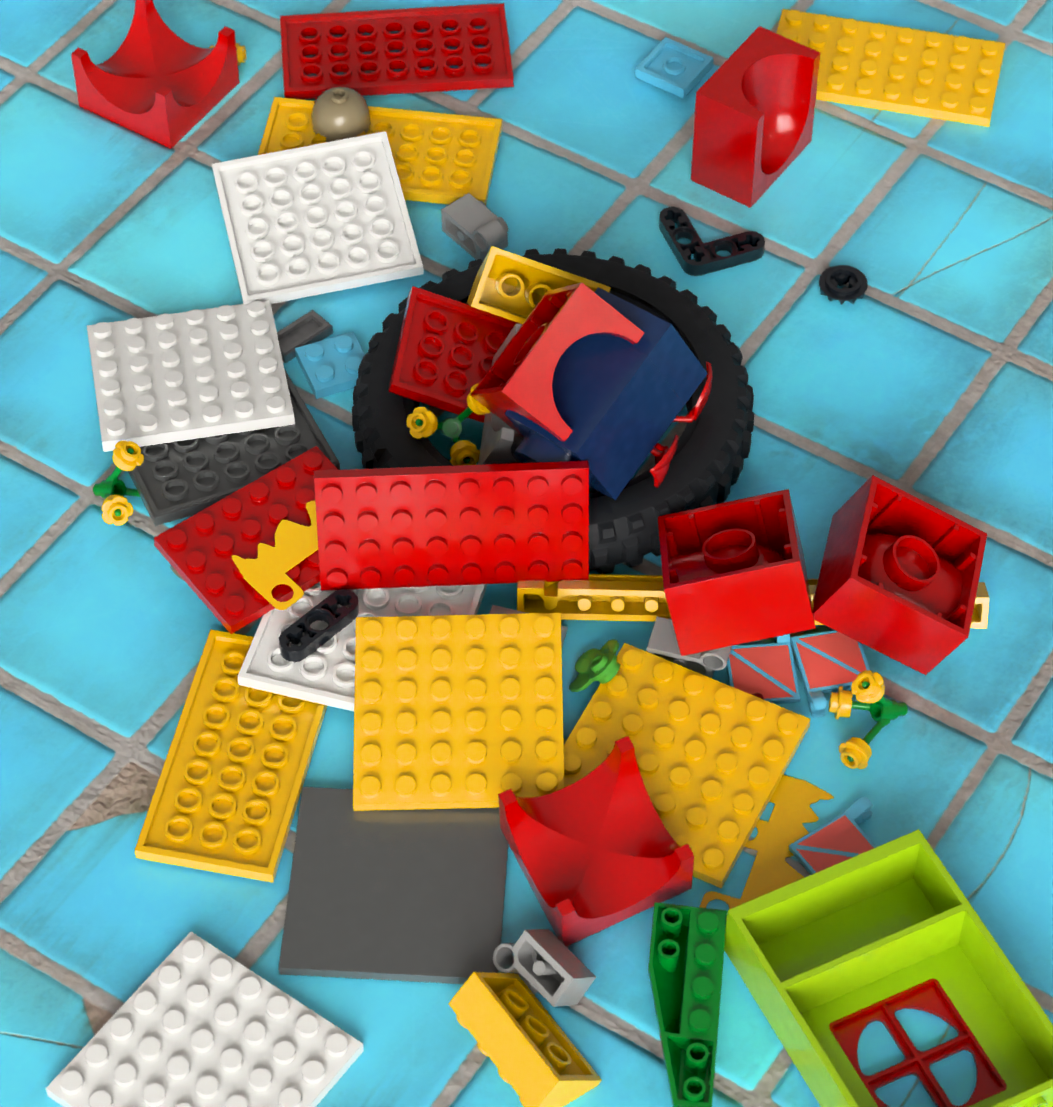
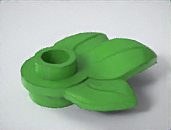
[569,639,620,692]

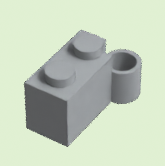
[441,193,508,261]
[647,617,732,679]
[493,929,596,1007]

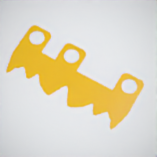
[232,500,318,610]
[700,775,834,922]

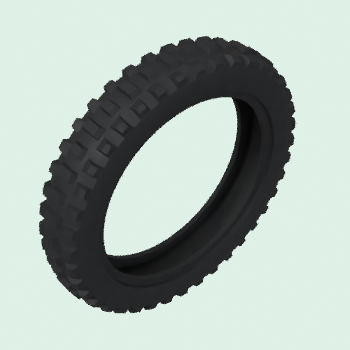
[352,248,754,574]

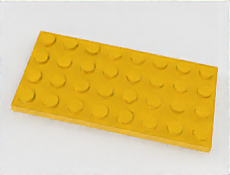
[776,9,1006,127]
[258,97,502,205]
[135,629,328,883]

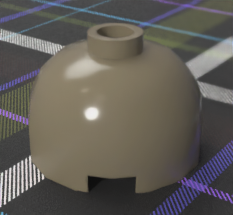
[311,87,370,142]

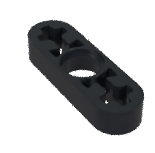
[279,589,359,662]

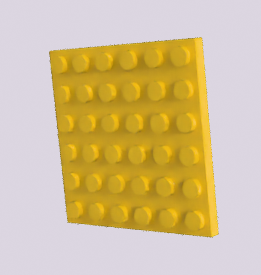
[353,613,565,811]
[564,643,810,889]

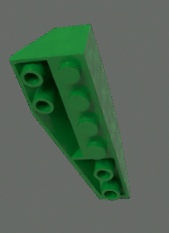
[648,902,727,1107]

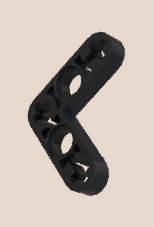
[659,207,765,276]

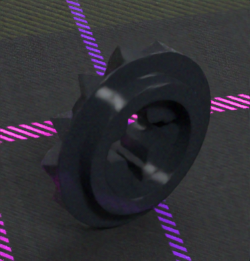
[818,265,868,305]

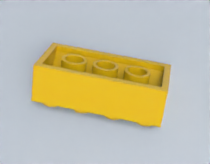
[467,246,611,324]
[448,972,602,1107]

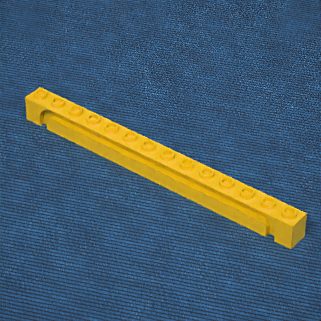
[517,574,990,629]

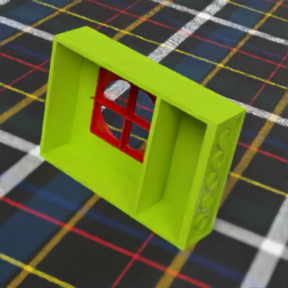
[724,829,1053,1107]

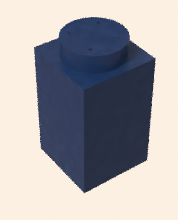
[505,287,708,500]

